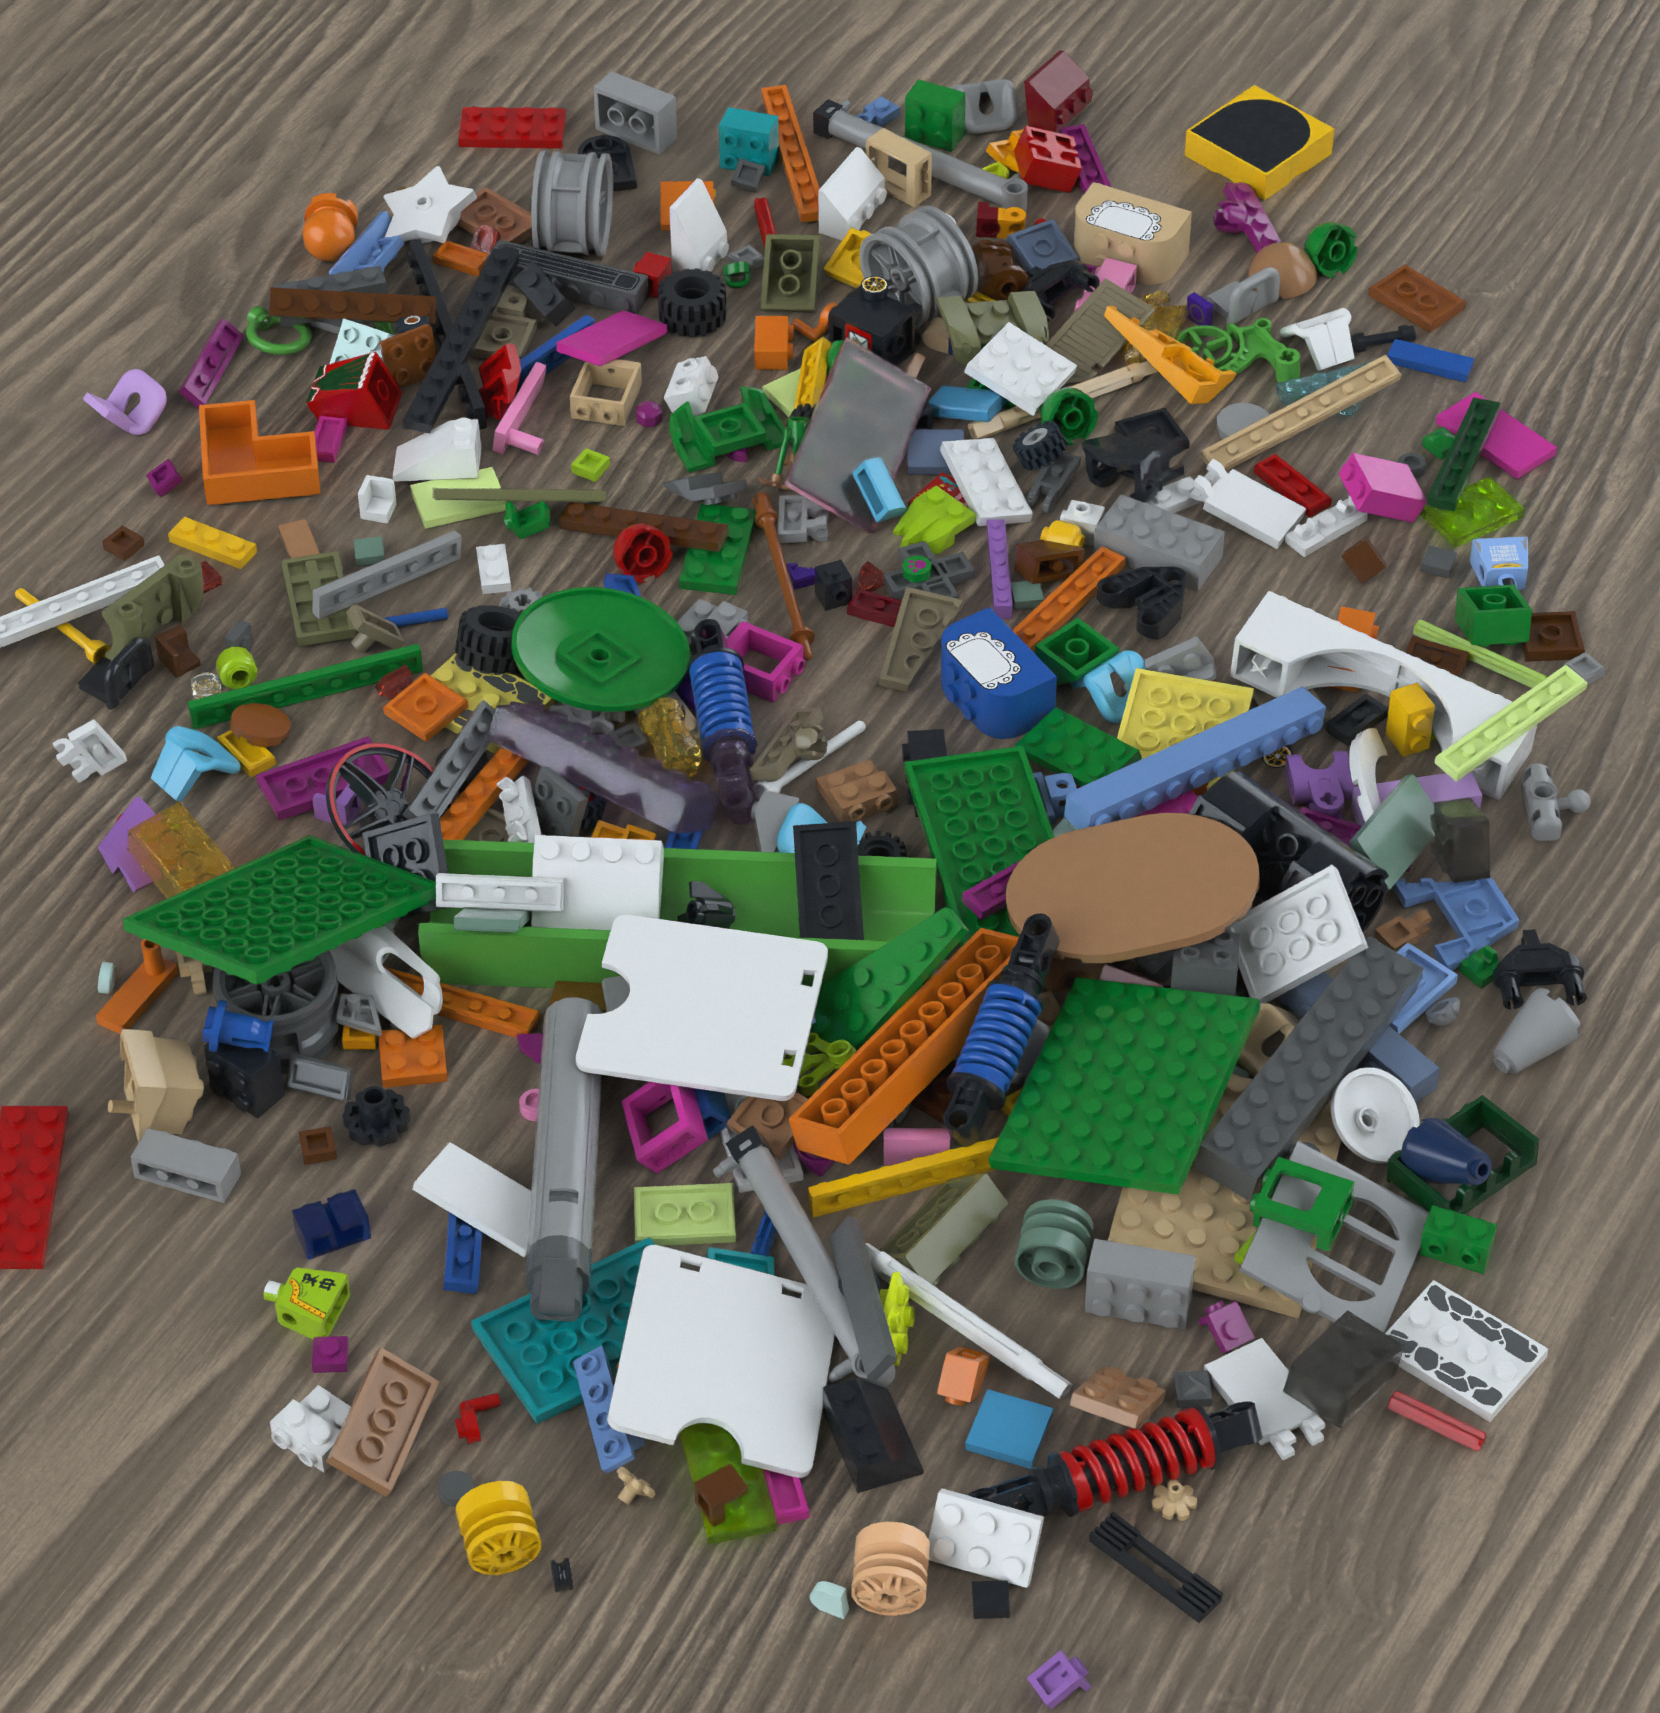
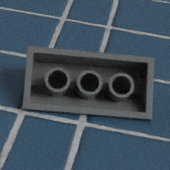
[272,266,387,328]

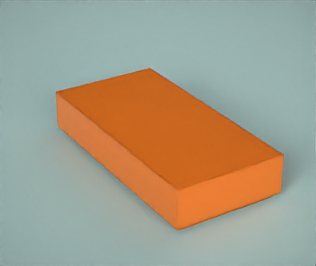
[432,240,489,277]

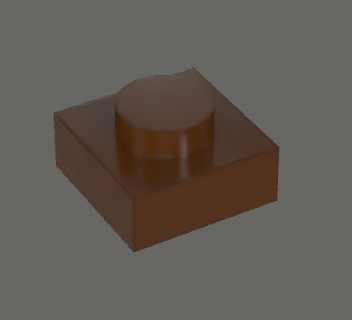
[102,525,145,561]
[299,1126,337,1165]

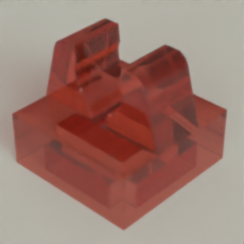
[375,665,412,701]

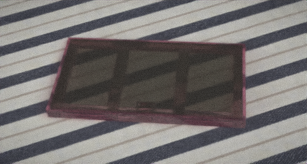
[783,338,931,533]

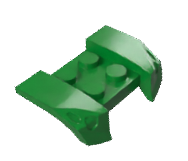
[669,387,793,473]

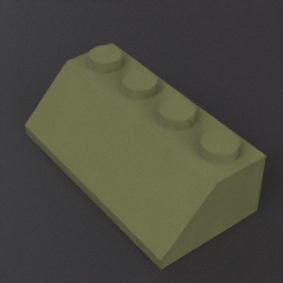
[879,1173,1008,1286]

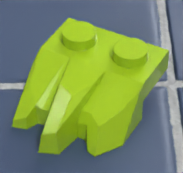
[893,485,976,554]

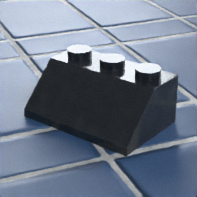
[823,1378,924,1493]

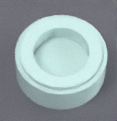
[98,962,117,994]

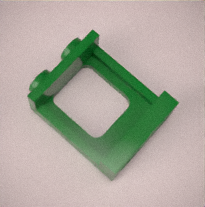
[1249,1157,1354,1252]

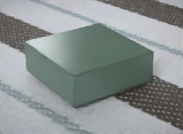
[353,536,385,566]
[1011,581,1044,610]

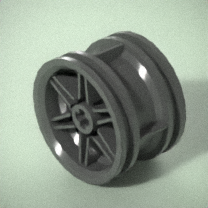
[213,950,343,1074]

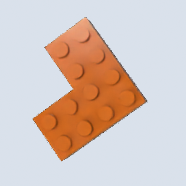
[199,400,321,505]

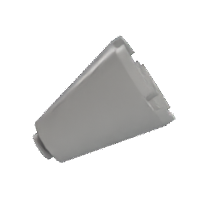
[1493,988,1582,1074]

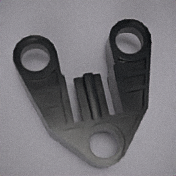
[1096,567,1186,640]

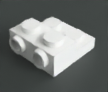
[270,1385,351,1473]

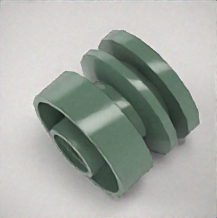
[1015,1199,1094,1289]

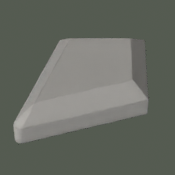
[336,993,382,1036]

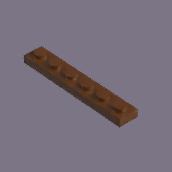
[269,287,436,325]
[559,502,729,552]

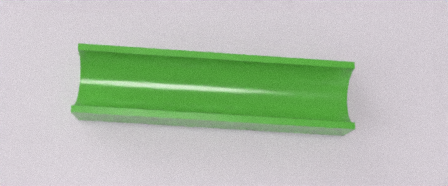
[418,839,936,1001]

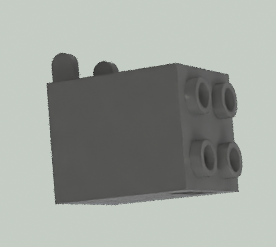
[1171,930,1250,998]

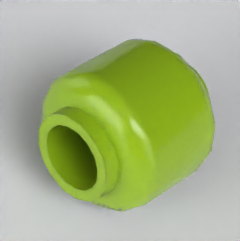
[216,646,257,690]

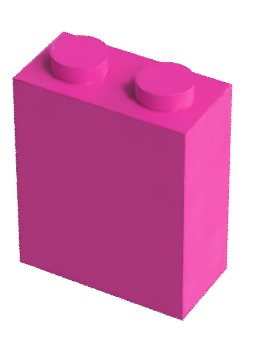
[1339,453,1427,523]

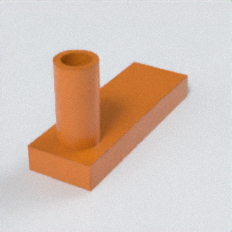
[96,939,179,1034]

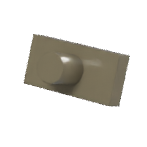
[347,604,405,653]

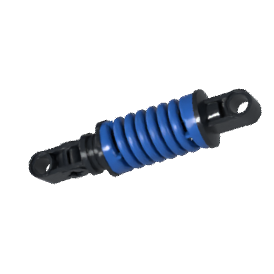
[943,913,1060,1147]

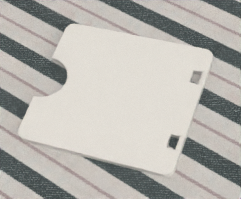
[576,915,828,1101]
[607,1245,835,1478]

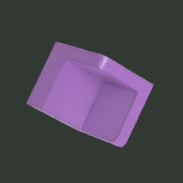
[313,783,362,825]

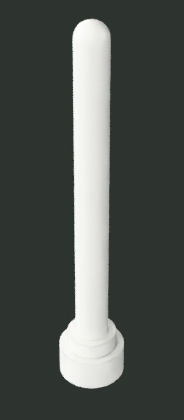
[753,721,866,800]

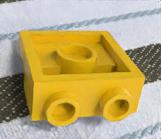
[823,227,871,288]

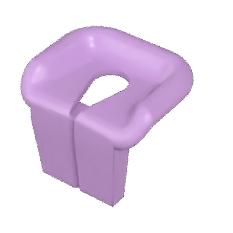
[83,369,167,435]

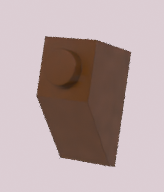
[1014,540,1084,584]

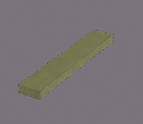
[432,488,606,502]

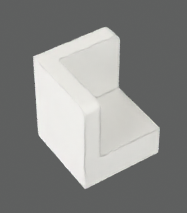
[358,475,397,523]

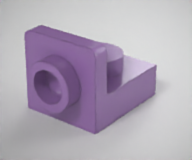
[1027,1650,1091,1709]

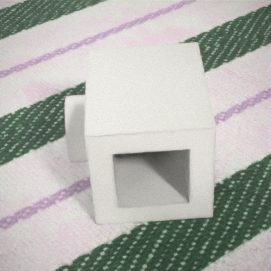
[1060,500,1105,546]

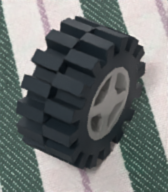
[1012,421,1068,470]

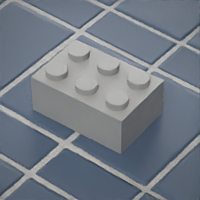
[593,71,677,155]
[1085,1239,1196,1330]

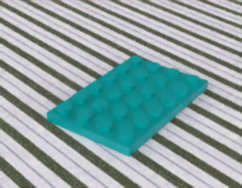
[471,1237,655,1425]

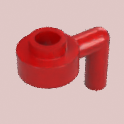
[455,1393,501,1444]

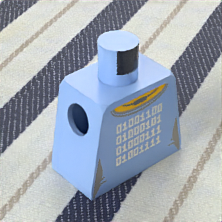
[1470,537,1528,590]

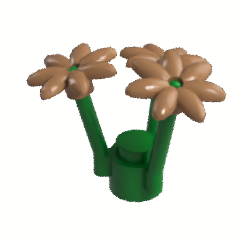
[758,416,837,490]

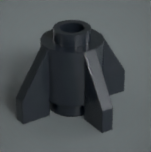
[677,881,736,929]

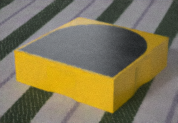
[1185,85,1334,201]

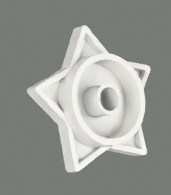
[384,166,477,243]

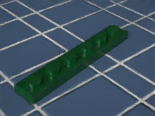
[1427,397,1501,512]

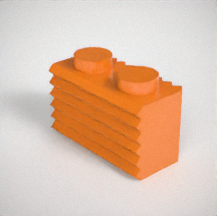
[754,316,794,371]

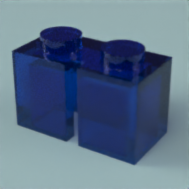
[292,1189,371,1260]

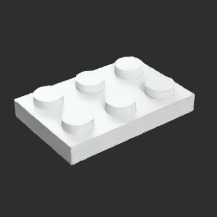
[929,1489,1044,1588]

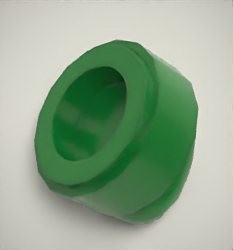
[723,262,751,288]

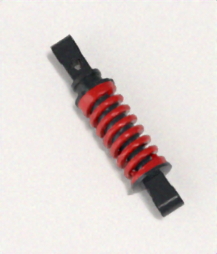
[967,1401,1263,1517]

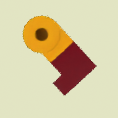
[976,202,1026,238]

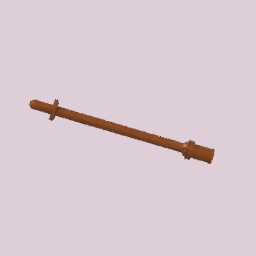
[752,492,815,661]

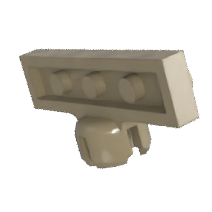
[749,708,828,782]

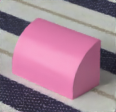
[884,1128,950,1165]

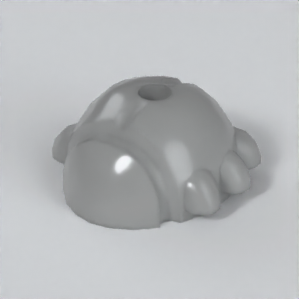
[1426,997,1461,1026]

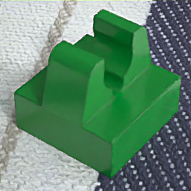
[1459,945,1500,989]

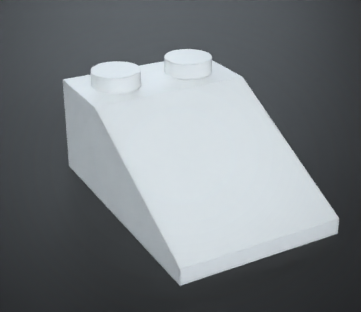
[670,178,729,272]
[393,418,481,481]

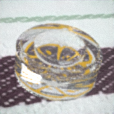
[190,672,221,699]

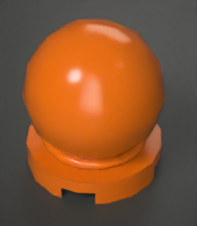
[302,193,358,262]

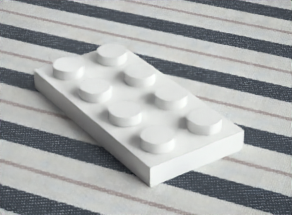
[940,438,1033,526]

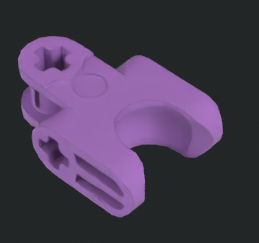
[1285,751,1355,819]

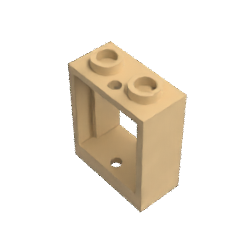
[866,128,932,208]
[570,359,642,426]

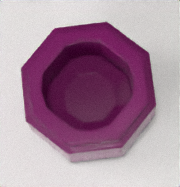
[635,401,662,427]

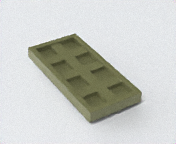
[281,551,356,647]

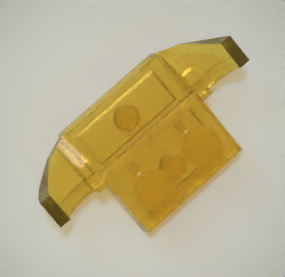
[1121,290,1189,365]

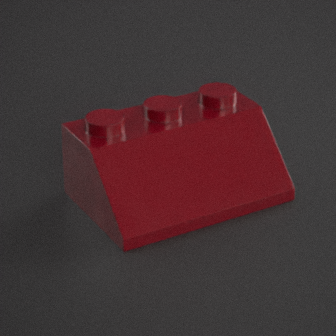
[1024,51,1092,133]

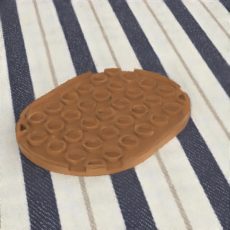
[1006,813,1260,963]

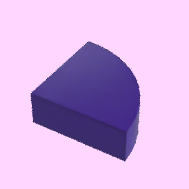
[786,563,815,590]

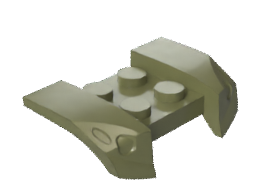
[936,291,1049,366]

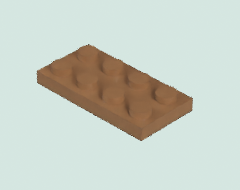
[326,1347,440,1497]

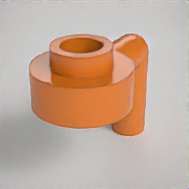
[791,302,838,341]

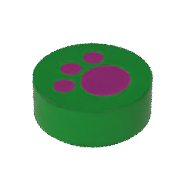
[902,555,931,583]

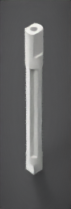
[865,1243,1073,1399]

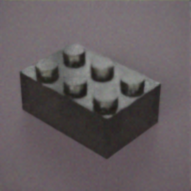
[1283,1310,1405,1428]

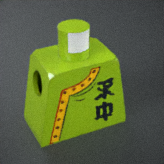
[263,1268,351,1339]

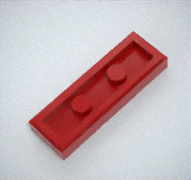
[1253,454,1332,517]

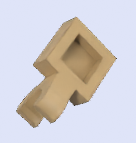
[176,952,212,996]

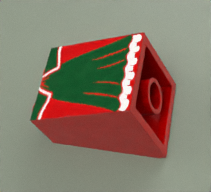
[306,352,403,430]

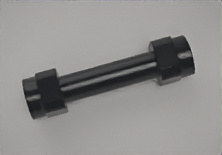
[1350,325,1416,353]

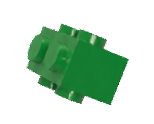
[1419,1205,1497,1274]

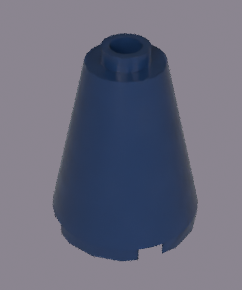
[1401,1118,1492,1185]

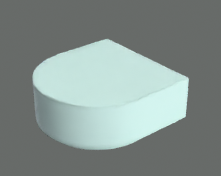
[810,1581,849,1619]

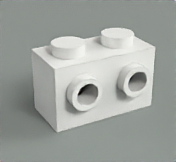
[664,356,718,416]

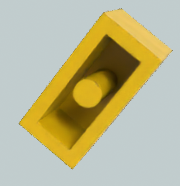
[1385,682,1435,757]

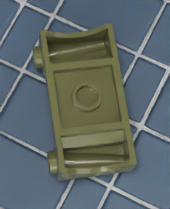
[102,554,204,665]

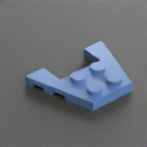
[1392,876,1519,971]

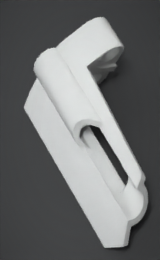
[329,917,443,1039]

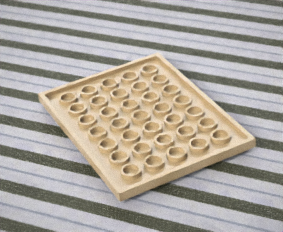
[1108,1074,1341,1318]

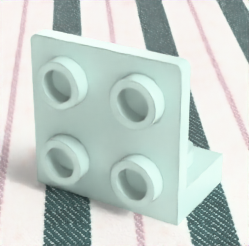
[330,319,395,364]

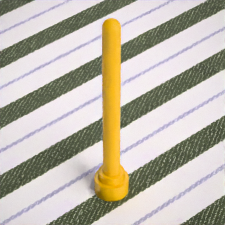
[15,588,111,664]

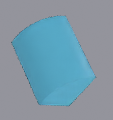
[852,457,907,523]

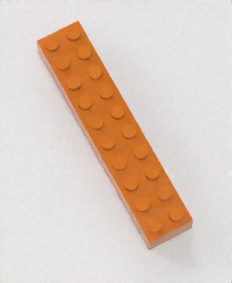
[788,928,1019,1165]

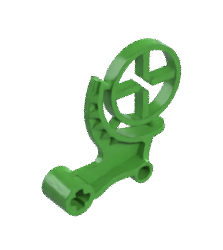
[1175,318,1300,385]

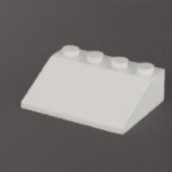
[531,835,664,930]

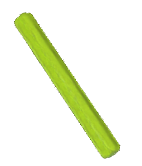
[1413,619,1547,689]

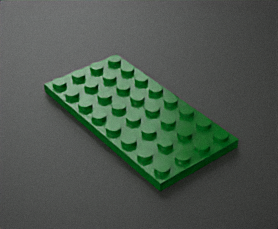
[904,746,1054,948]

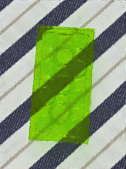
[679,1423,777,1545]

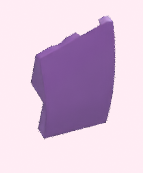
[98,796,189,893]

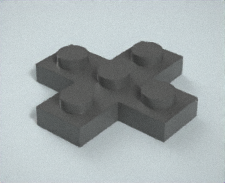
[883,541,974,600]

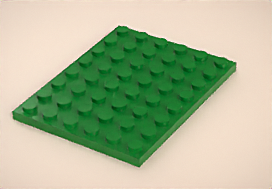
[123,835,436,984]
[988,977,1260,1195]

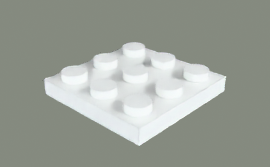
[964,322,1077,416]

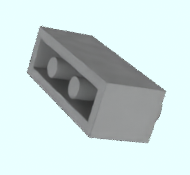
[130,1128,241,1203]

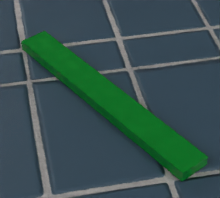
[187,644,423,730]

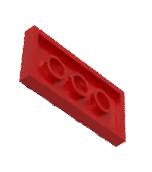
[458,106,566,149]

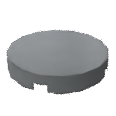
[1216,403,1269,439]

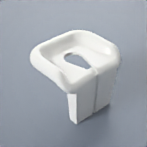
[1280,308,1355,371]

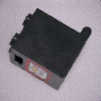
[828,285,921,380]

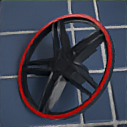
[326,743,454,856]

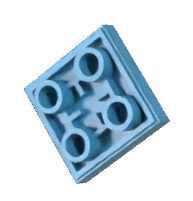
[965,1389,1053,1469]

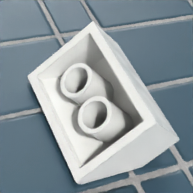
[818,147,887,241]

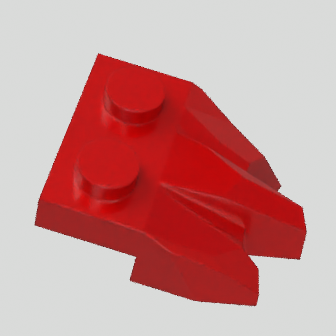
[478,344,521,420]

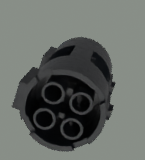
[1189,771,1389,932]

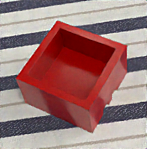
[1014,126,1082,193]

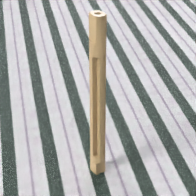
[968,361,1157,439]

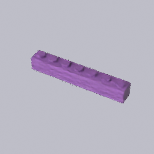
[987,519,1013,619]

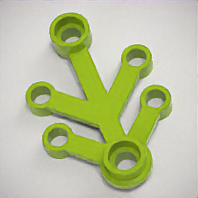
[782,1033,856,1096]

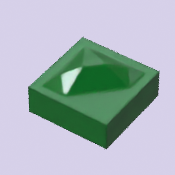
[1422,427,1455,460]

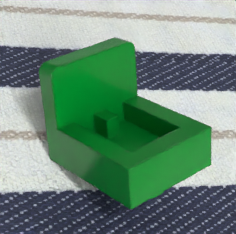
[504,500,550,540]

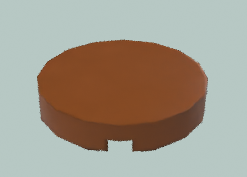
[230,703,291,747]

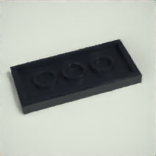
[793,821,864,940]

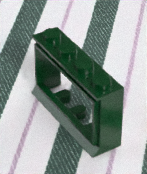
[1386,1095,1540,1214]

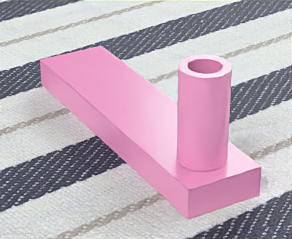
[492,362,547,455]

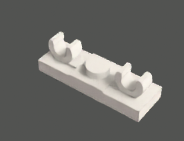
[1285,495,1368,557]
[497,776,541,843]

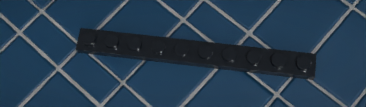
[407,239,487,430]
[403,248,520,433]

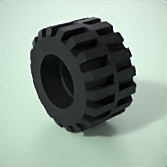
[658,268,727,337]
[455,605,521,674]

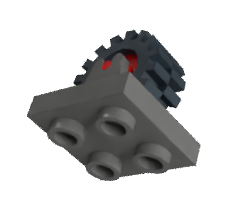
[533,766,607,837]

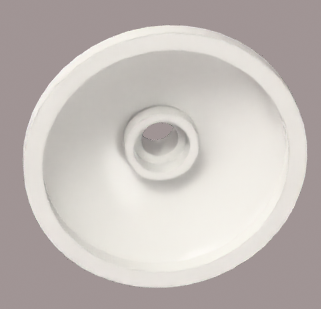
[1331,1068,1420,1164]

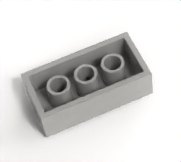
[1094,495,1225,592]

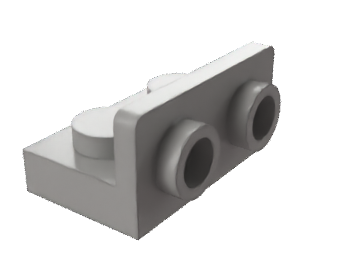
[1144,637,1216,681]

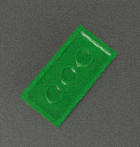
[679,503,756,595]
[1015,707,1142,787]

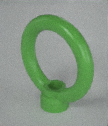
[246,306,312,355]

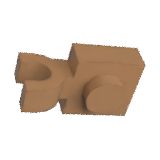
[1374,909,1431,952]

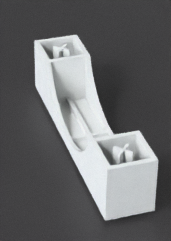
[1230,591,1537,801]

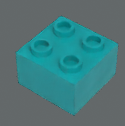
[719,107,779,177]

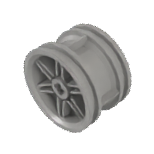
[531,150,613,257]
[859,205,979,329]

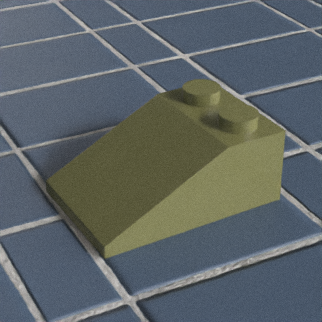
[760,234,823,312]

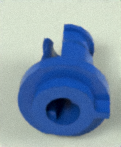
[202,999,274,1052]

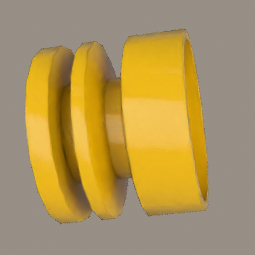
[456,1481,541,1575]

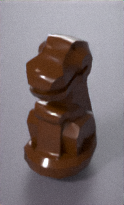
[971,239,1029,301]

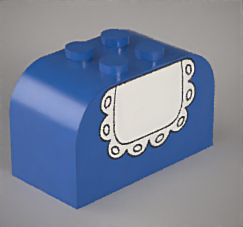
[941,607,1057,739]

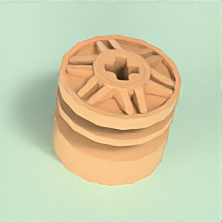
[852,1522,930,1616]

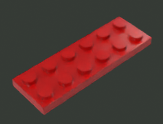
[0,1106,69,1269]

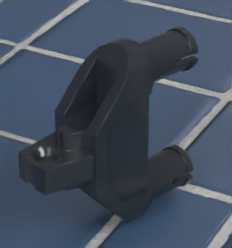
[1023,260,1100,322]
[1492,929,1587,1010]

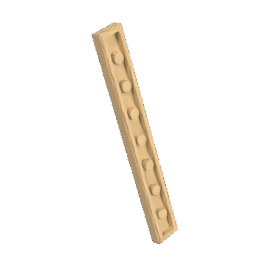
[1200,354,1402,471]

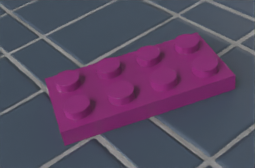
[256,736,390,821]

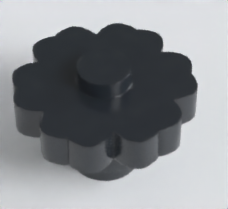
[343,1086,410,1147]

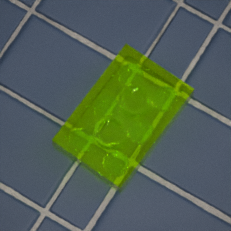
[1420,476,1525,548]

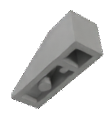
[751,790,799,852]

